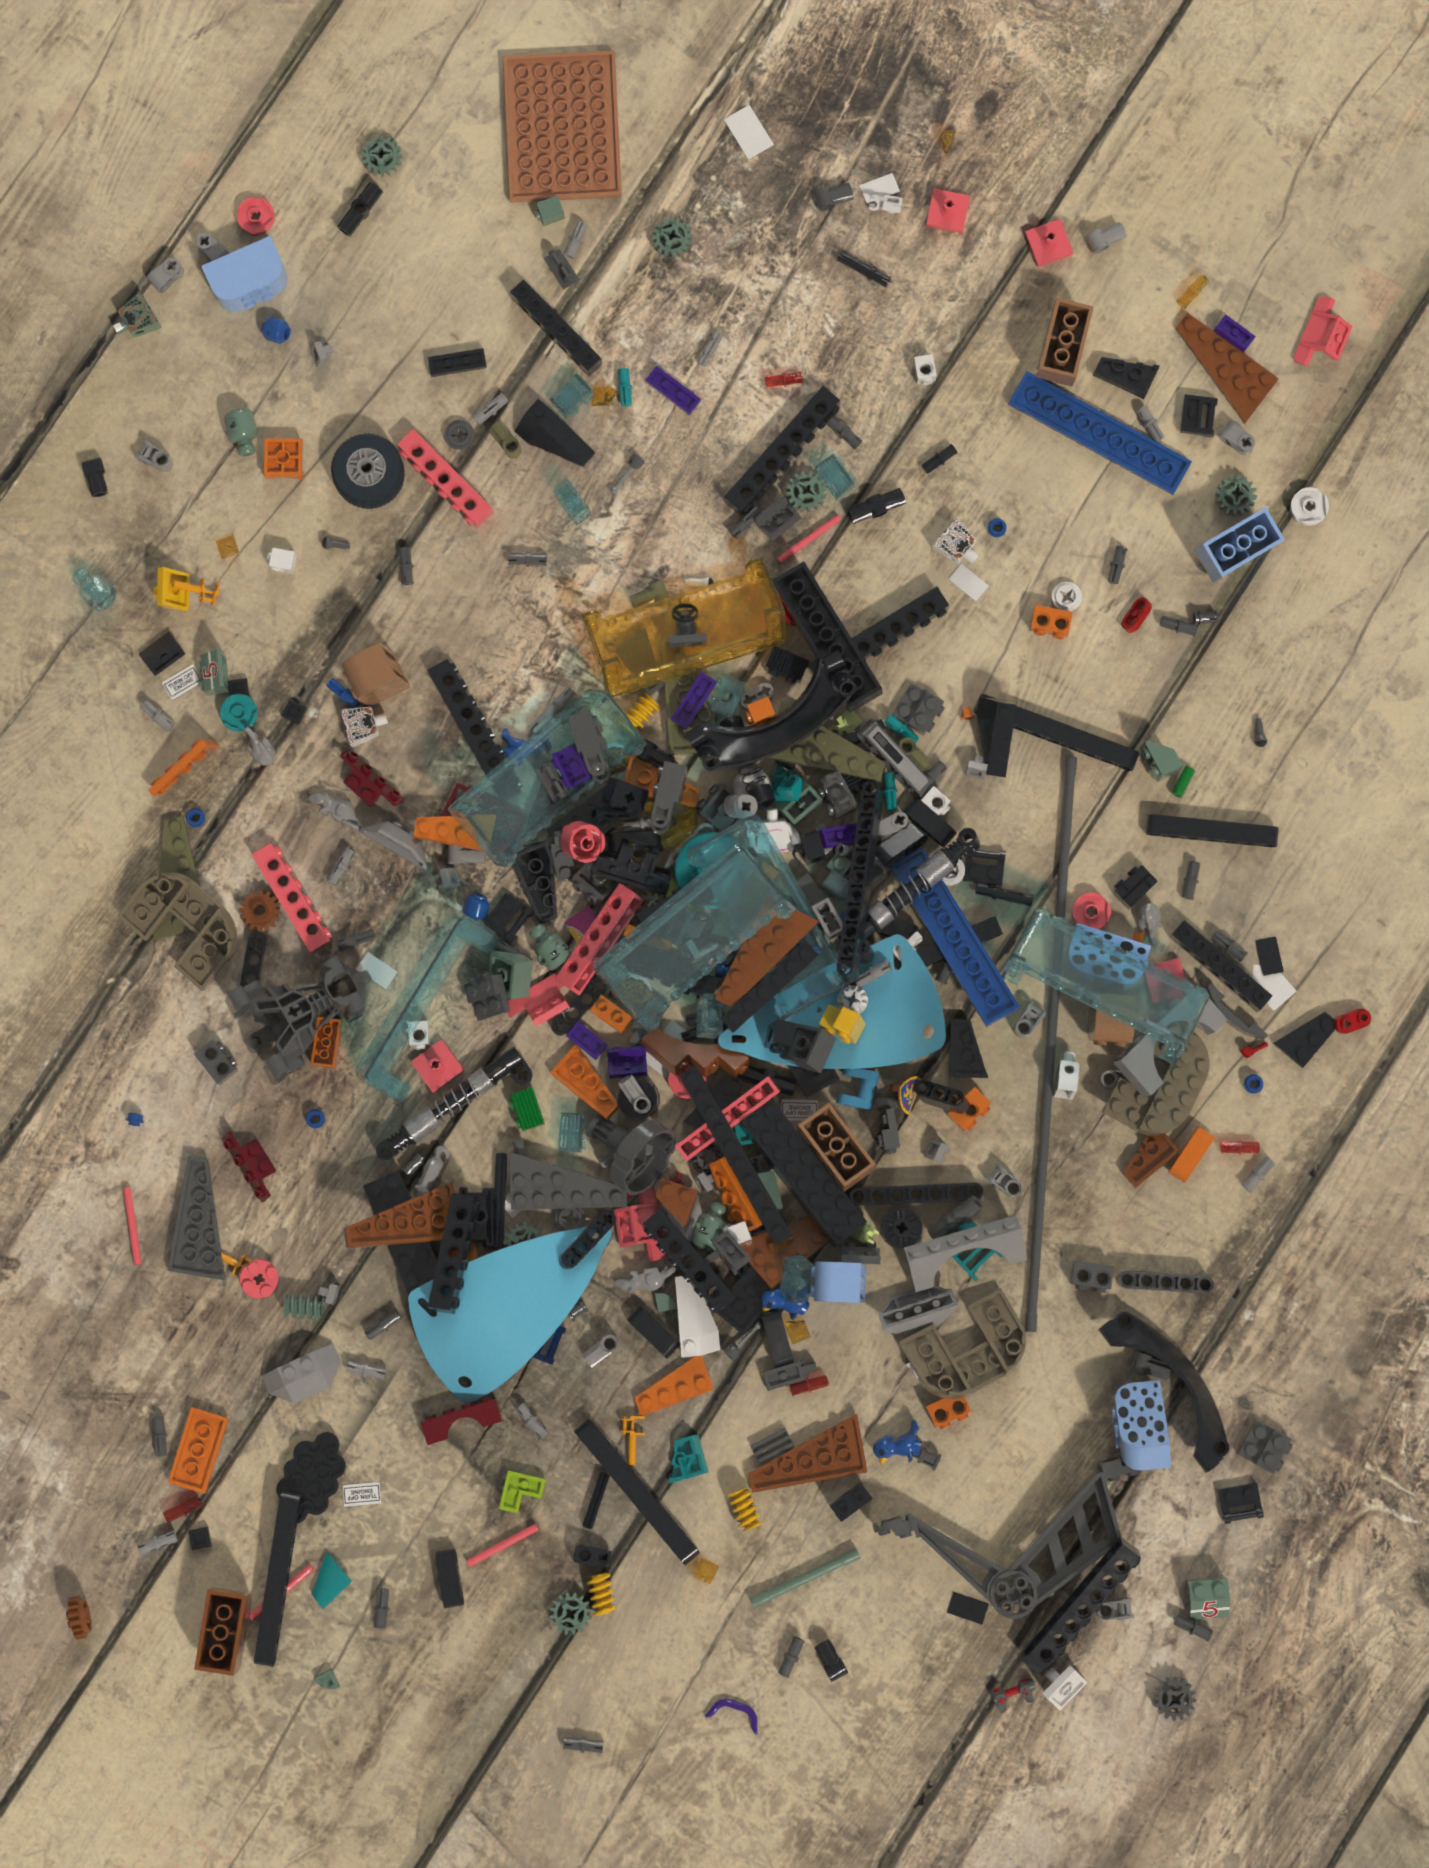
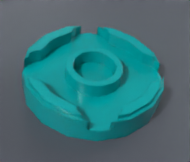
[219,694,258,732]

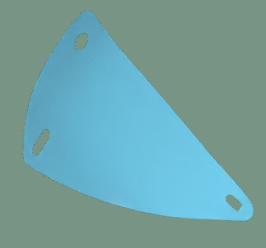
[718,934,946,1069]
[408,1224,611,1403]

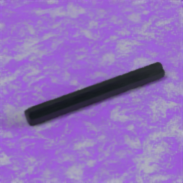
[492,1153,507,1249]

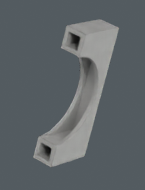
[1113,985,1228,1098]
[904,1215,1027,1292]

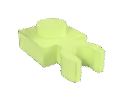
[829,710,863,737]
[850,1223,879,1244]

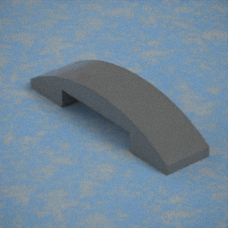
[1205,983,1268,1040]

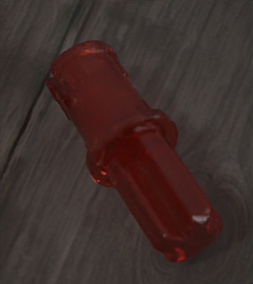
[765,371,803,388]
[1220,1140,1260,1155]
[790,1375,829,1396]
[163,1495,203,1522]

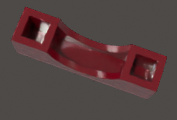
[421,1396,503,1445]

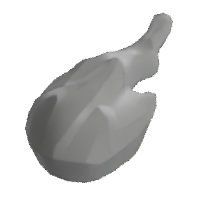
[245,727,275,765]
[1138,903,1162,946]

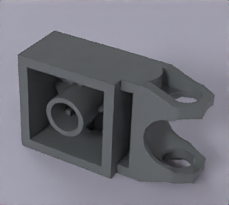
[568,710,611,785]
[651,761,687,836]
[816,770,857,820]

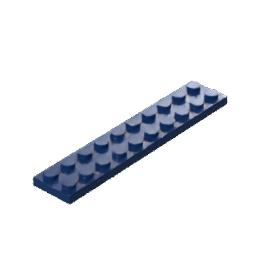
[1008,371,1192,495]
[890,847,1020,1027]

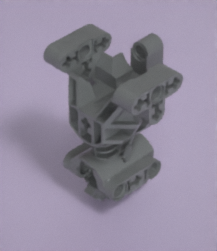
[225,957,372,1085]

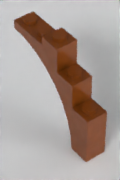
[642,1027,752,1079]

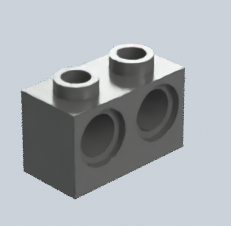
[194,1040,238,1085]
[1071,1261,1114,1293]

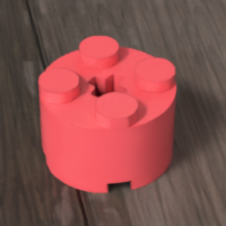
[560,821,605,863]

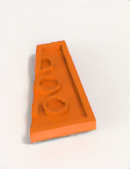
[148,739,220,796]
[624,754,700,810]
[413,814,496,853]
[550,1044,619,1121]
[709,1156,763,1231]
[634,1356,714,1416]

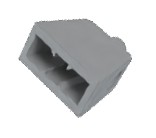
[812,898,843,940]

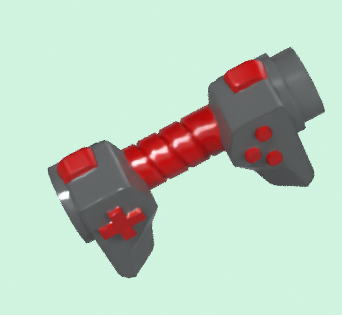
[991,1678,1036,1714]

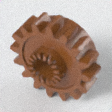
[239,890,282,932]
[66,1595,92,1640]

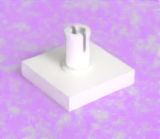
[1042,1665,1088,1710]

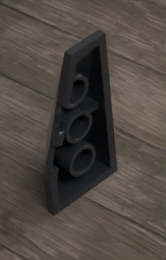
[514,399,595,467]
[976,696,1017,778]
[509,841,557,924]

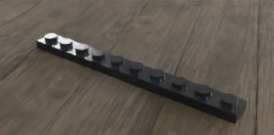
[679,1066,792,1245]

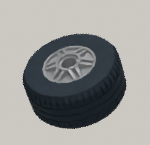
[331,433,405,509]

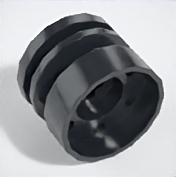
[617,1079,660,1119]
[880,1208,922,1249]

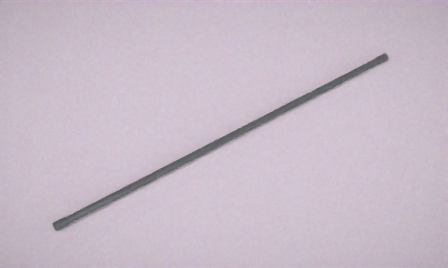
[1025,757,1077,1332]

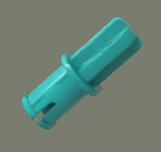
[617,368,632,407]
[884,713,919,744]
[883,773,898,811]

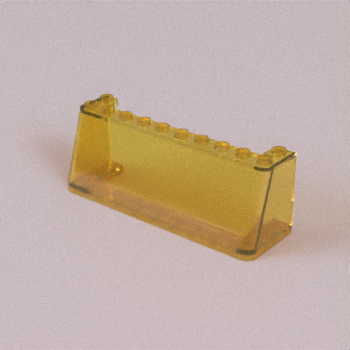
[581,557,787,697]

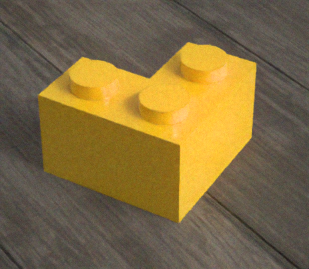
[818,1004,866,1045]

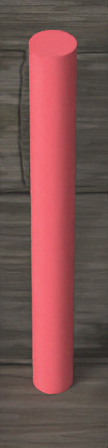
[777,514,842,564]
[123,1187,142,1265]
[466,1523,539,1567]
[249,1564,314,1621]

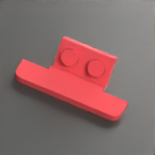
[1294,296,1353,367]
[507,970,569,1027]
[614,1186,665,1262]

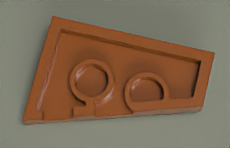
[1123,1133,1180,1189]

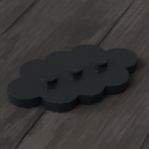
[276,1432,346,1523]

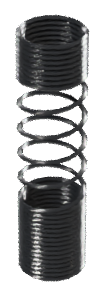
[718,715,776,810]

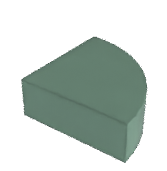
[655,1293,677,1312]
[314,1668,340,1689]

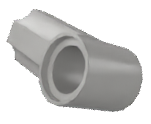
[1086,222,1127,254]
[448,845,486,865]
[618,1074,651,1114]
[582,1334,620,1368]

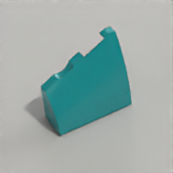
[770,765,802,801]
[669,1435,709,1483]
[311,1553,352,1609]

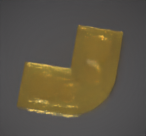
[660,808,698,848]

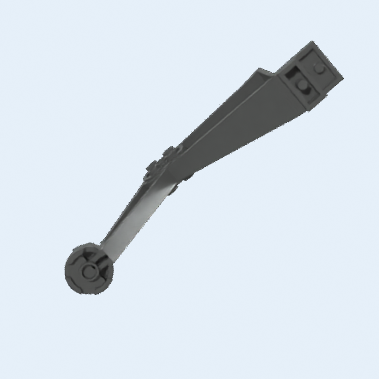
[872,1457,1140,1619]

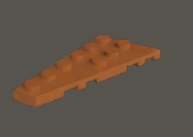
[1175,313,1279,425]
[715,895,819,1008]
[344,1182,459,1248]
[739,1216,829,1289]
[749,1414,868,1493]

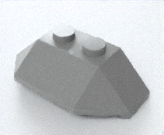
[360,821,429,872]
[878,1286,958,1336]
[262,1343,341,1404]

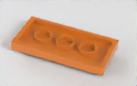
[168,1407,229,1494]

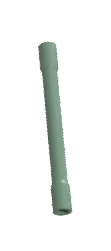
[750,1548,861,1609]

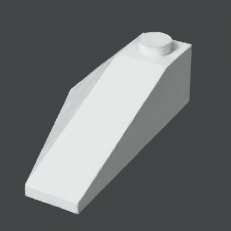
[675,1276,720,1357]

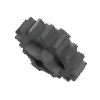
[1153,1676,1197,1721]

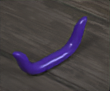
[705,1699,758,1735]

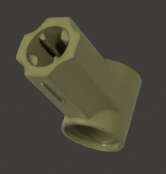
[488,421,522,459]
[629,581,670,612]
[897,738,931,772]

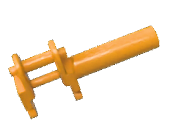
[172,578,220,605]
[222,1252,252,1276]
[620,1416,645,1465]

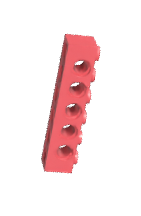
[397,429,493,528]
[252,843,332,954]
[555,883,644,996]
[675,1075,781,1162]

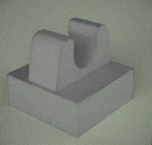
[311,341,333,367]
[965,755,988,780]
[436,868,461,889]
[924,1139,950,1163]
[694,1172,715,1195]
[318,1284,340,1305]

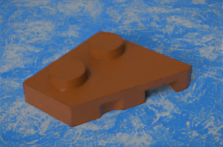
[655,1178,698,1226]

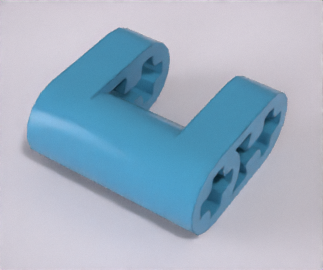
[836,1068,880,1111]

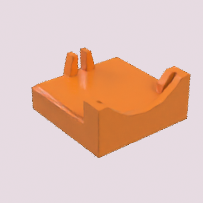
[264,438,304,480]

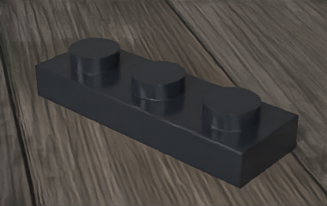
[428,348,487,377]

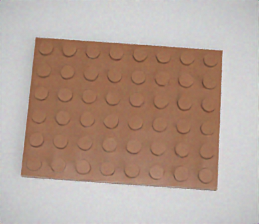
[503,51,622,203]

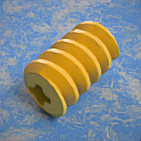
[618,692,660,734]
[727,1487,763,1531]
[587,1573,617,1616]

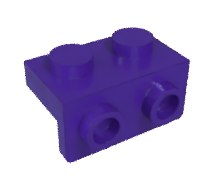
[551,744,592,788]
[607,1045,648,1079]

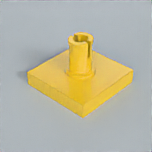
[153,567,190,612]

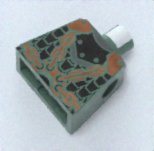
[113,292,162,338]

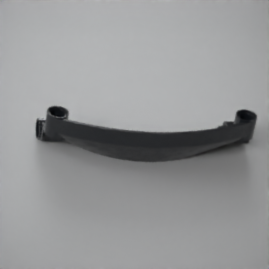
[685,650,856,771]
[1098,1312,1229,1473]

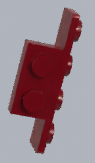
[339,749,404,807]
[222,1131,276,1203]

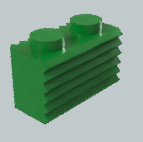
[508,1087,545,1132]

